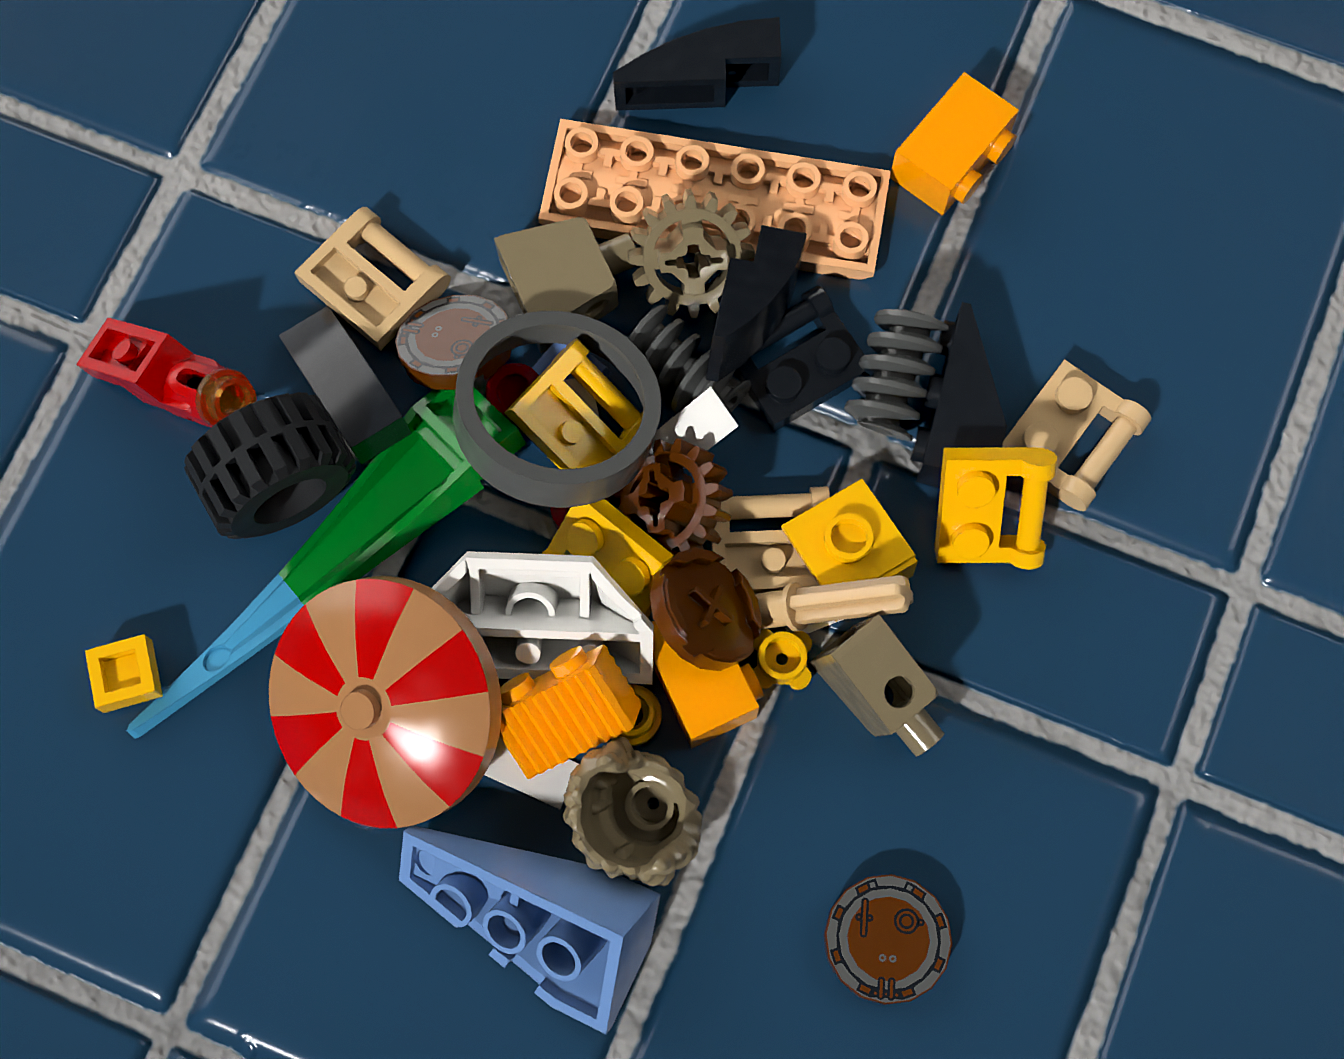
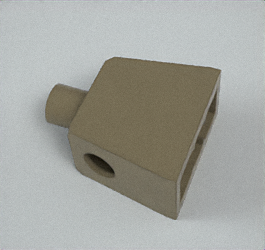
[494,217,636,353]
[809,614,945,757]

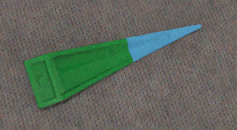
[126,387,527,739]

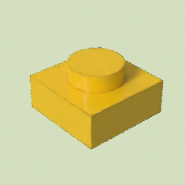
[85,634,163,713]

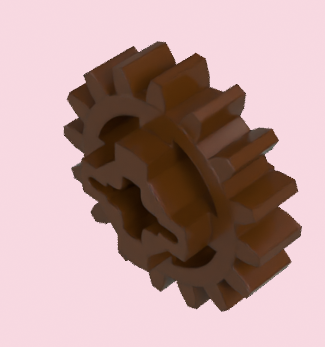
[612,438,733,555]

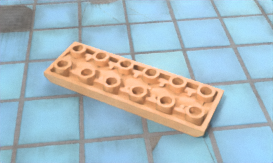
[538,119,891,280]

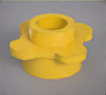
[753,629,812,690]

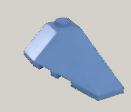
[399,825,660,1034]

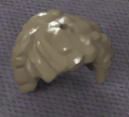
[563,737,702,886]

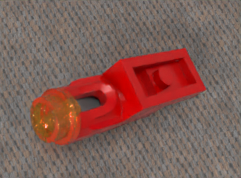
[76,317,257,427]

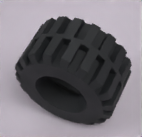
[184,392,356,539]

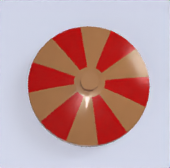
[269,576,502,828]

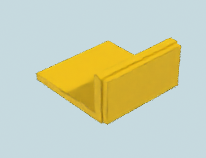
[781,479,918,622]

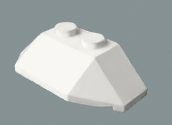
[432,551,654,684]

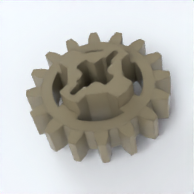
[628,189,755,318]

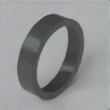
[453,311,661,508]

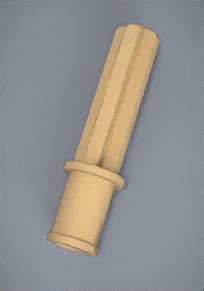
[755,575,913,631]

